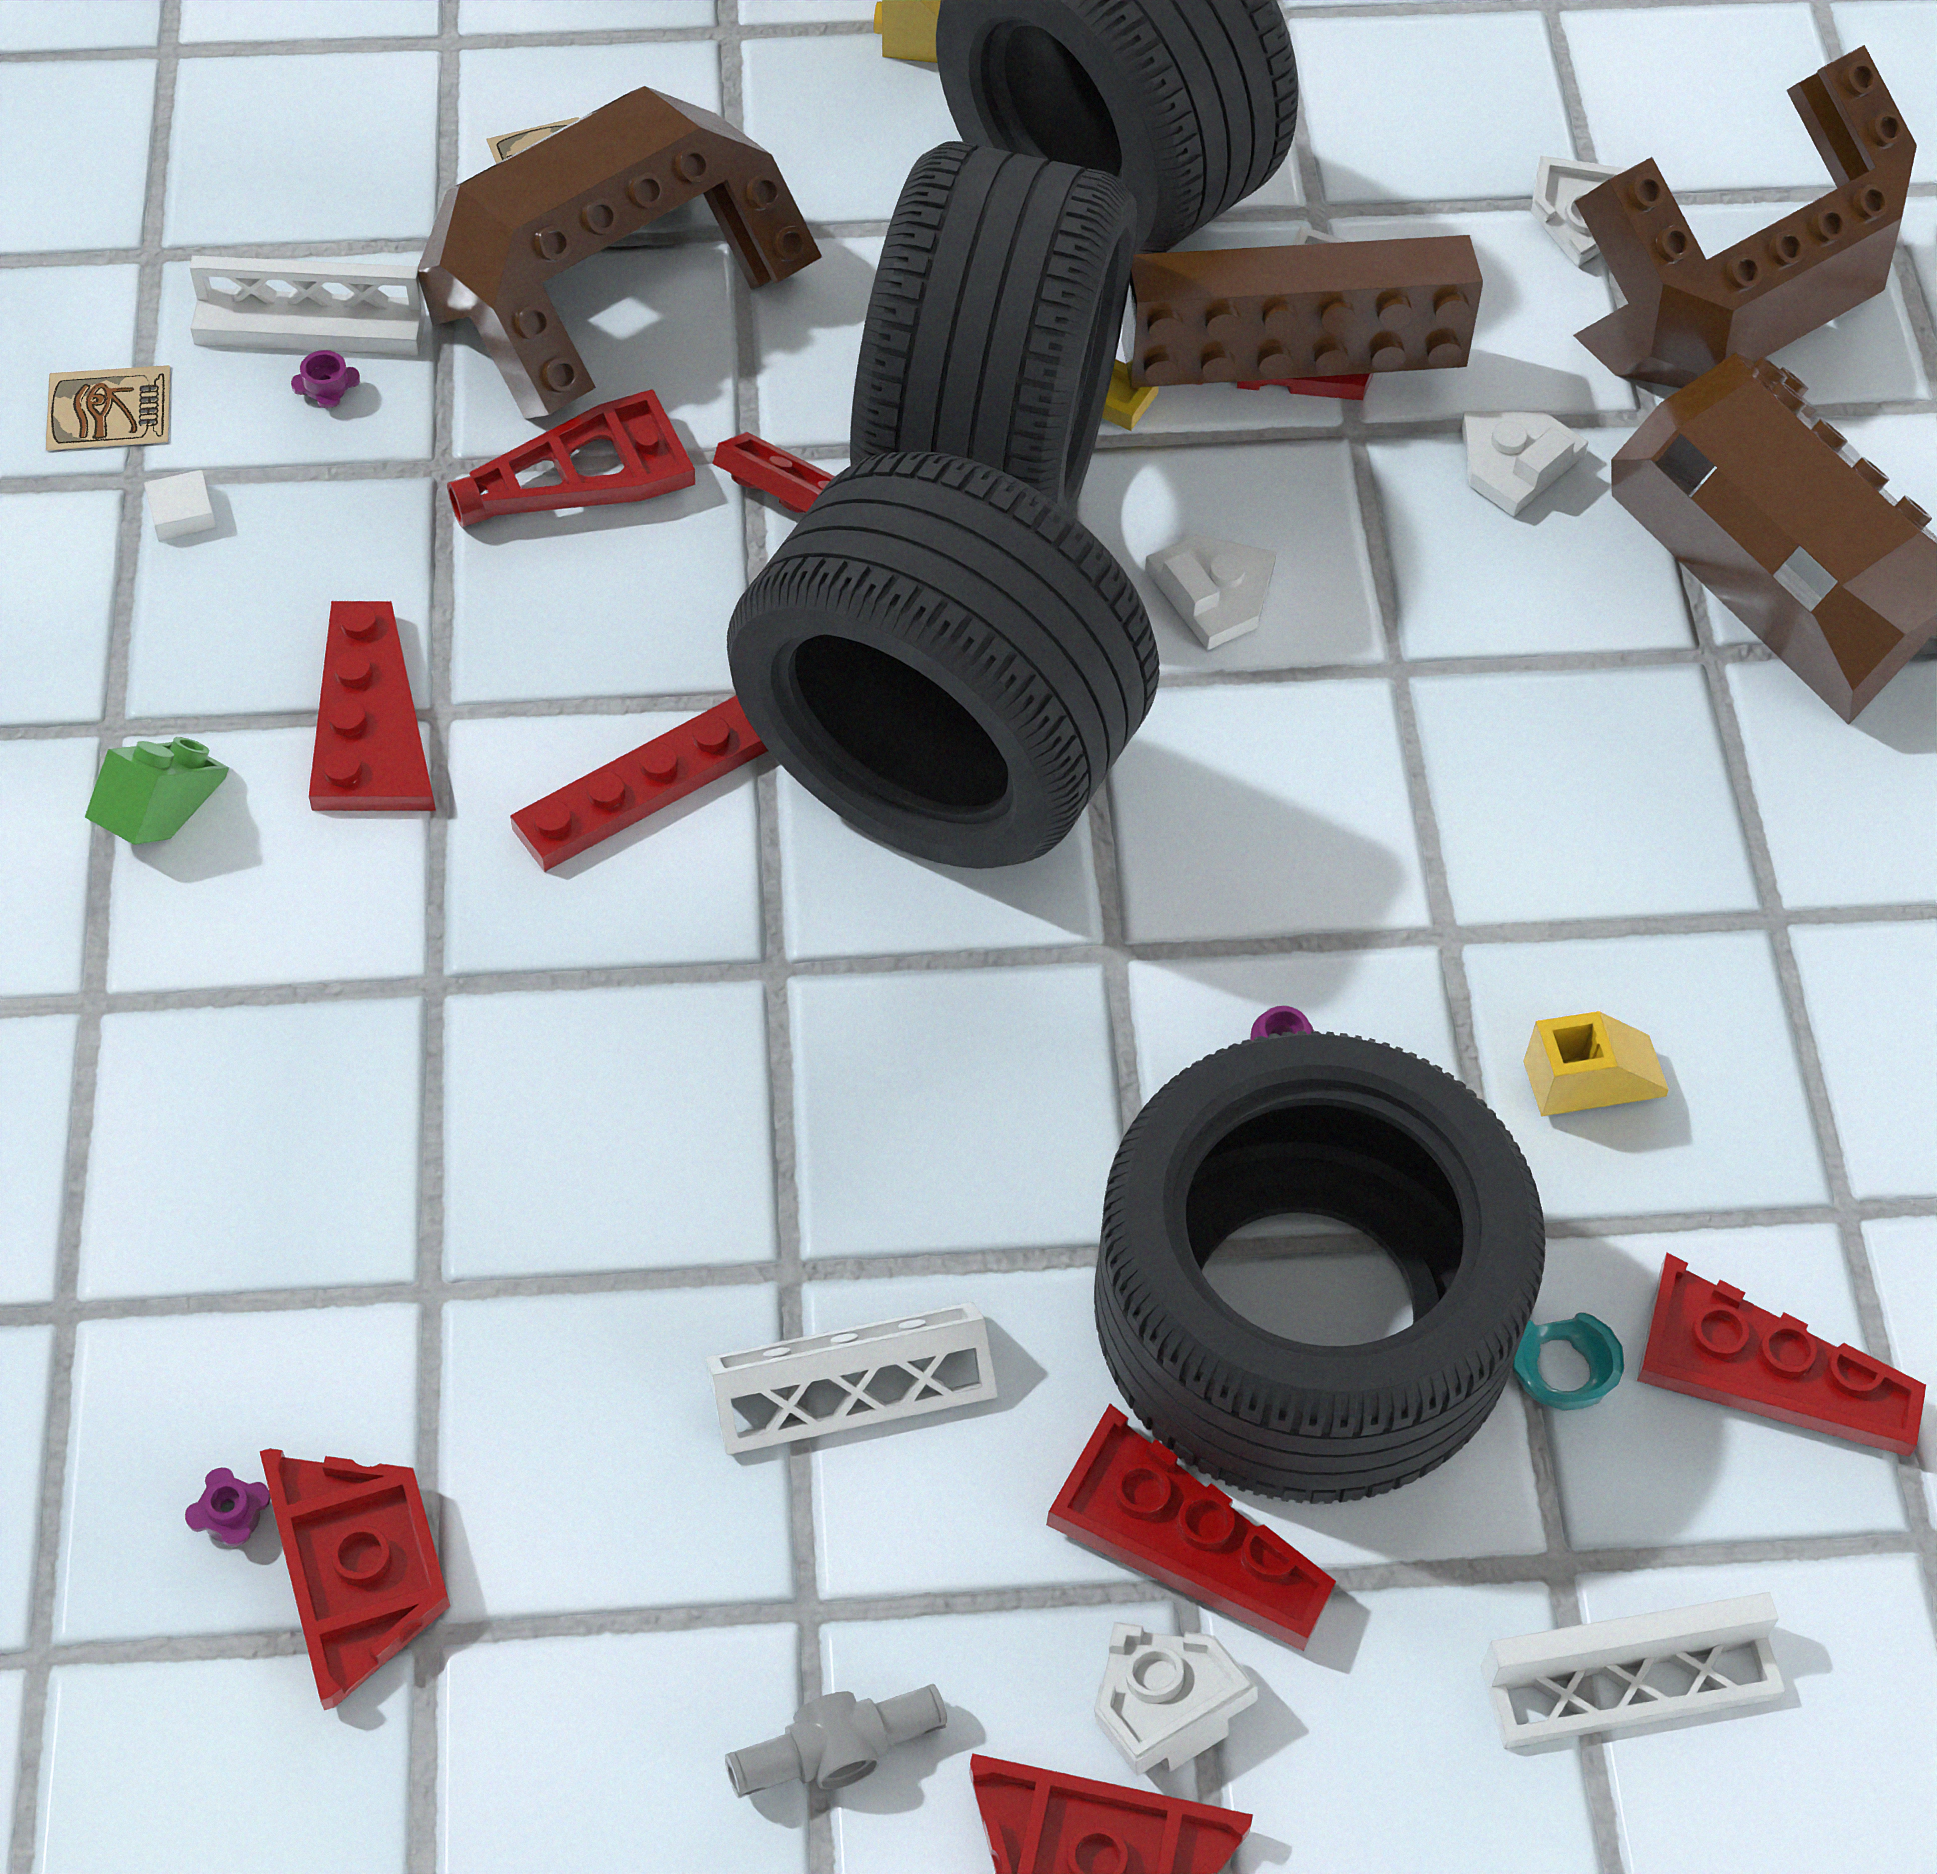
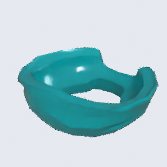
[1513,1312,1625,1411]

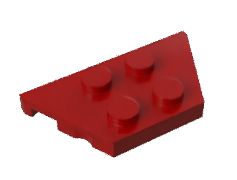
[259,1448,451,1711]
[969,1753,1253,1874]

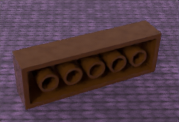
[1121,235,1483,388]

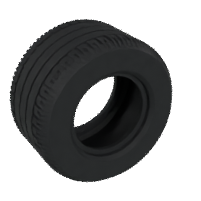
[936,0,1299,254]
[850,141,1137,515]
[727,452,1160,869]
[1094,1031,1546,1504]

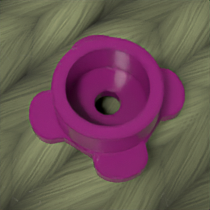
[291,350,360,408]
[185,1467,271,1547]

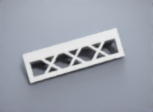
[189,255,426,355]
[705,1302,998,1455]
[1480,1591,1786,1749]

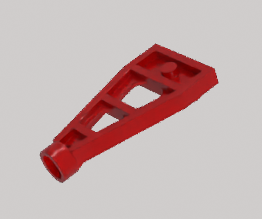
[447,389,696,527]

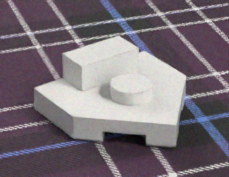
[1531,155,1629,267]
[1461,411,1589,517]
[1145,534,1277,650]
[1094,1622,1258,1776]

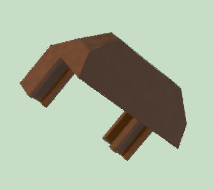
[1573,45,1917,389]
[418,86,822,419]
[1611,353,1937,725]

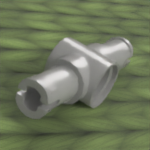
[725,1684,947,1799]

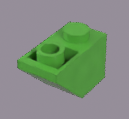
[85,737,229,845]

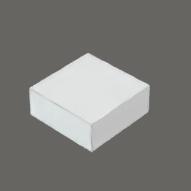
[144,470,217,541]

